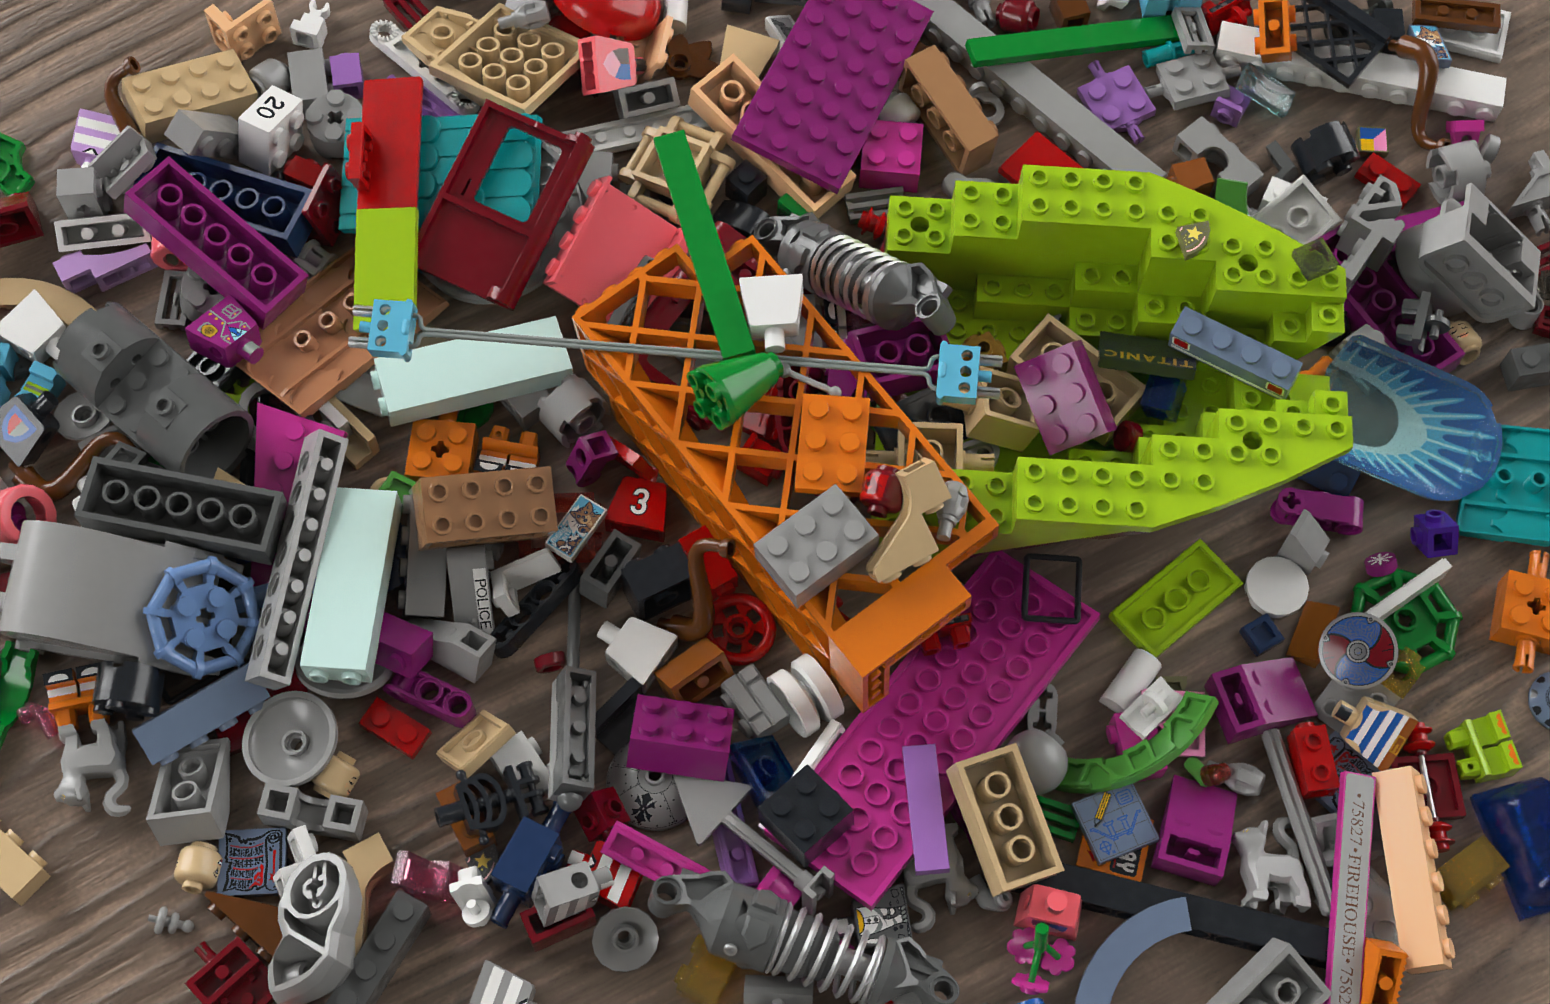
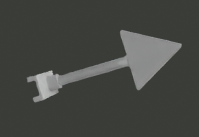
[673,774,835,917]

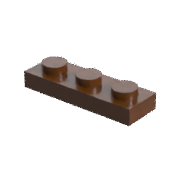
[1412,0,1501,34]

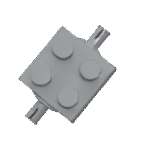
[1144,52,1242,111]

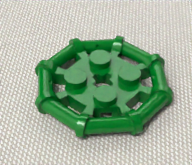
[1350,567,1463,679]

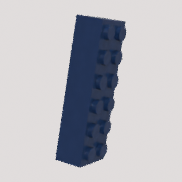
[132,142,313,258]

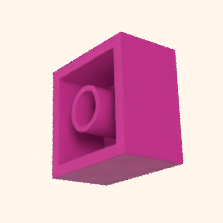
[859,120,924,193]

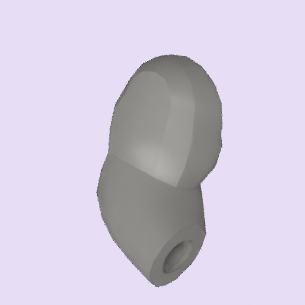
[268,852,362,1004]

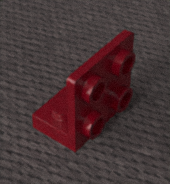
[302,164,342,247]

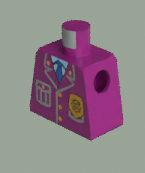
[185,295,264,368]

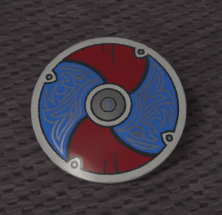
[1318,612,1398,689]

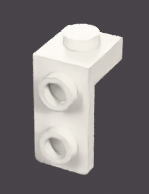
[490,548,561,618]

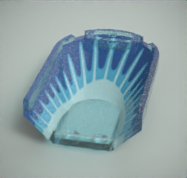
[1325,335,1502,501]

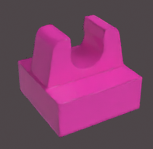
[1446,120,1484,144]

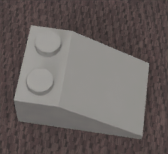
[146,737,230,846]

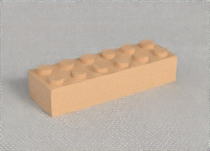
[688,53,857,219]

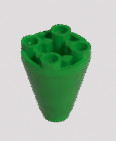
[687,352,784,430]

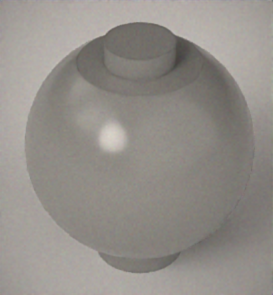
[1006,729,1068,795]

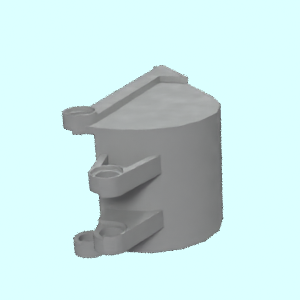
[0,520,244,676]

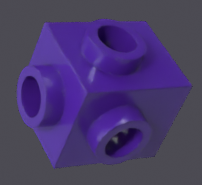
[1410,510,1459,558]

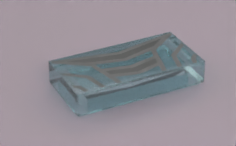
[1235,62,1296,118]

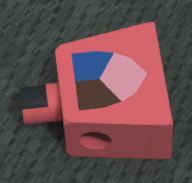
[578,36,646,96]
[1013,884,1082,941]

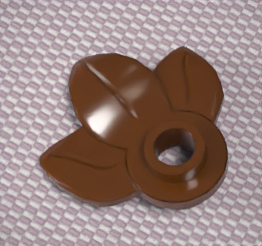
[665,34,718,80]

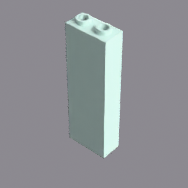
[370,316,573,427]
[300,487,402,685]

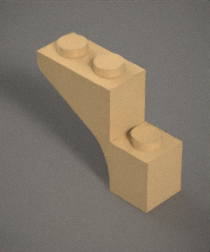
[866,457,952,583]
[342,832,398,957]

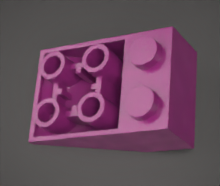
[1204,657,1318,745]
[1151,775,1237,887]

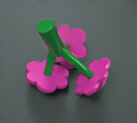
[1007,923,1076,995]

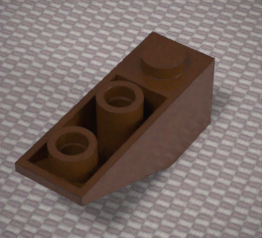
[204,891,283,964]

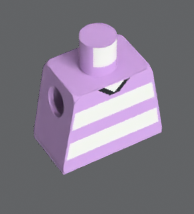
[71,108,120,168]

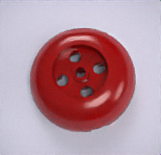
[553,0,661,41]

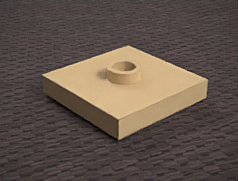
[436,710,516,779]

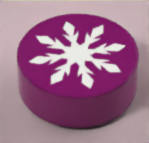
[1364,552,1398,577]

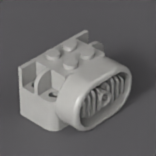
[1395,183,1541,323]

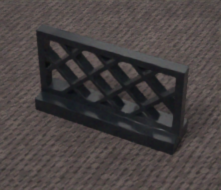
[1258,0,1393,89]

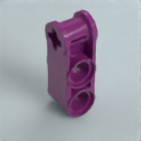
[1270,487,1364,535]
[383,670,476,728]

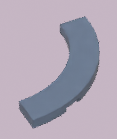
[1075,897,1192,1004]

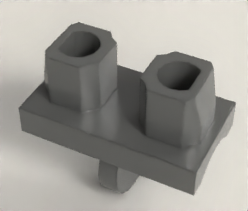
[1396,291,1451,355]

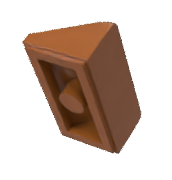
[1285,600,1340,668]

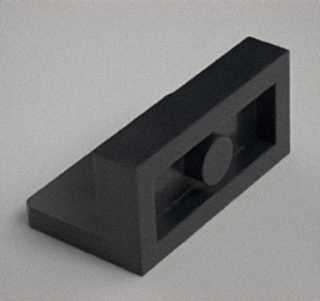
[595,676,644,755]

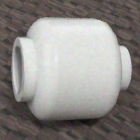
[878,91,920,123]

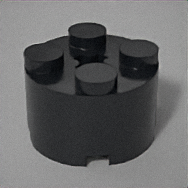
[1291,121,1360,186]
[92,661,166,721]

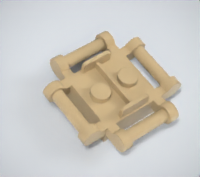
[617,115,736,224]

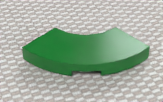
[0,133,35,197]

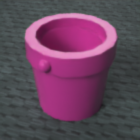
[756,865,802,906]

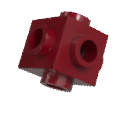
[573,786,631,843]

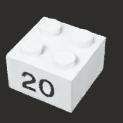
[238,85,304,176]

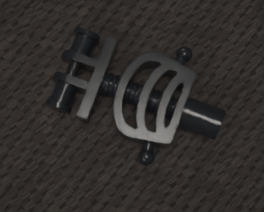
[434,761,549,845]

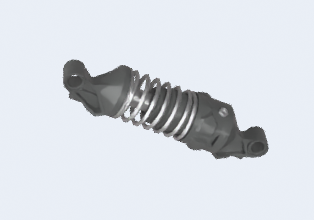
[754,212,956,336]
[648,868,960,1004]

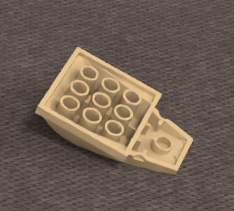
[401,2,580,114]

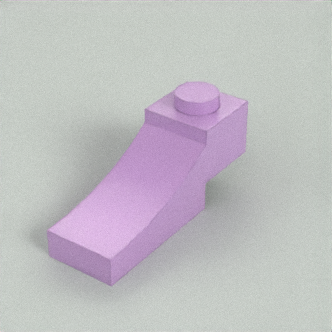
[53,243,158,294]

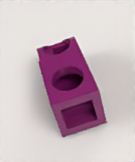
[566,430,618,487]

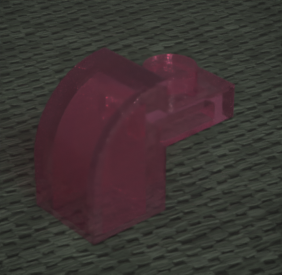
[390,851,465,904]

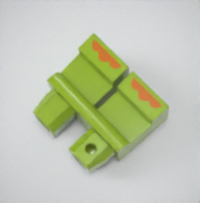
[1443,709,1523,784]

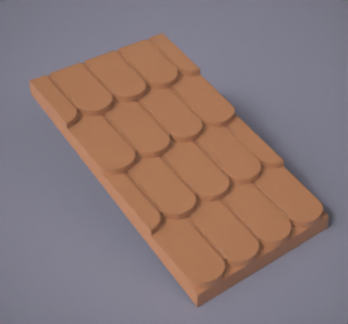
[235,246,450,418]

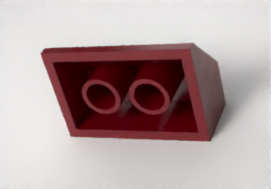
[0,191,44,248]

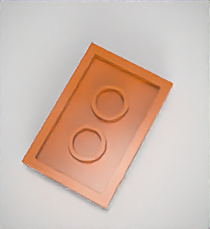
[795,393,870,497]

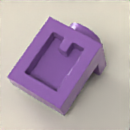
[1210,85,1253,128]

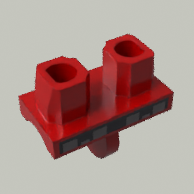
[1201,0,1252,36]
[919,612,972,656]

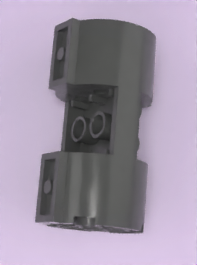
[53,302,254,479]

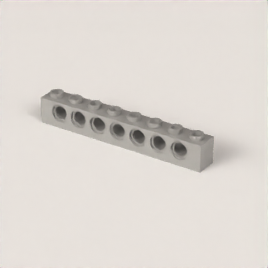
[245,429,349,690]

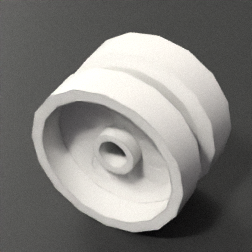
[767,654,844,738]

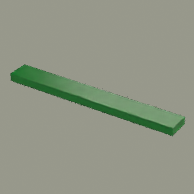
[965,15,1180,68]
[653,130,756,360]

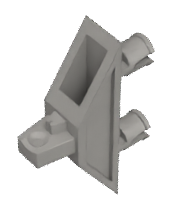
[1506,150,1550,236]

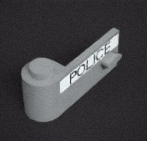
[446,544,495,635]

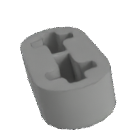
[1026,684,1058,733]

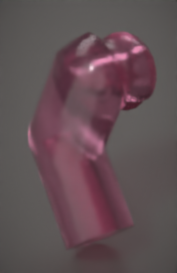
[16,702,59,740]

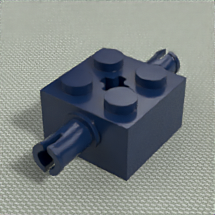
[489,801,572,929]

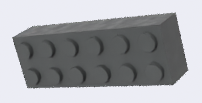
[74,456,288,565]

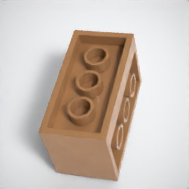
[412,466,558,551]

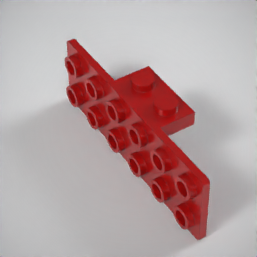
[345,76,423,238]

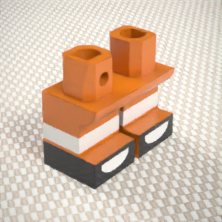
[473,425,541,473]
[42,662,110,731]

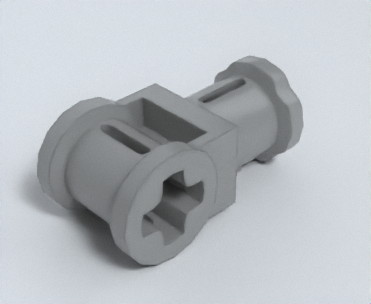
[293,239,339,281]

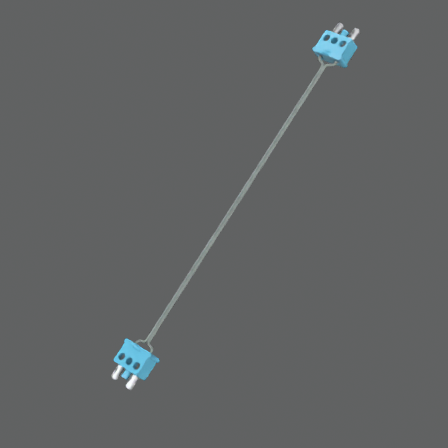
[348,299,1003,405]

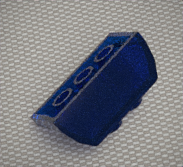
[1470,777,1550,922]

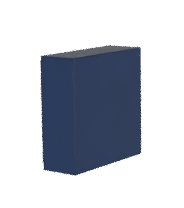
[1239,613,1285,657]

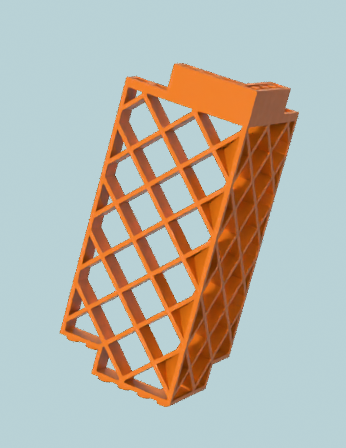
[572,234,999,713]

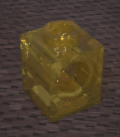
[1381,646,1426,699]

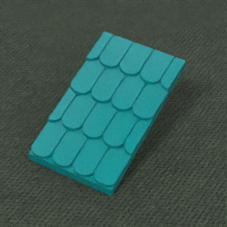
[338,113,543,233]
[1456,424,1550,547]

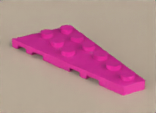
[251,402,348,587]

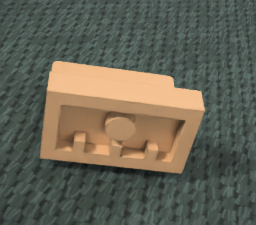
[204,0,281,62]
[616,15,674,85]

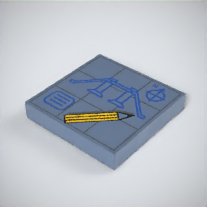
[1070,784,1159,866]

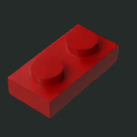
[1354,152,1422,210]
[358,697,432,760]

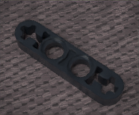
[490,558,583,659]

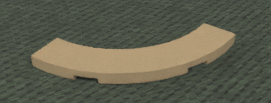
[0,278,96,327]

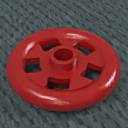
[702,593,777,666]

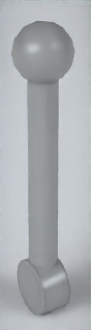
[781,363,842,396]

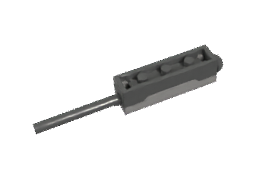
[548,583,597,812]

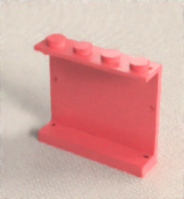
[543,175,688,326]

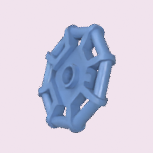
[142,556,261,680]

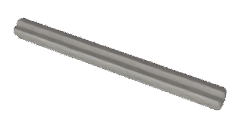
[1261,728,1332,916]

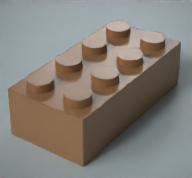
[898,44,999,176]

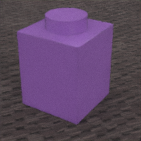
[329,53,364,99]

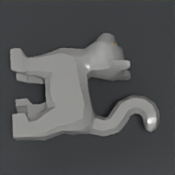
[54,718,131,817]
[1231,817,1311,915]
[903,822,979,933]

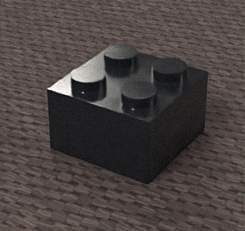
[621,542,693,622]
[758,764,854,868]

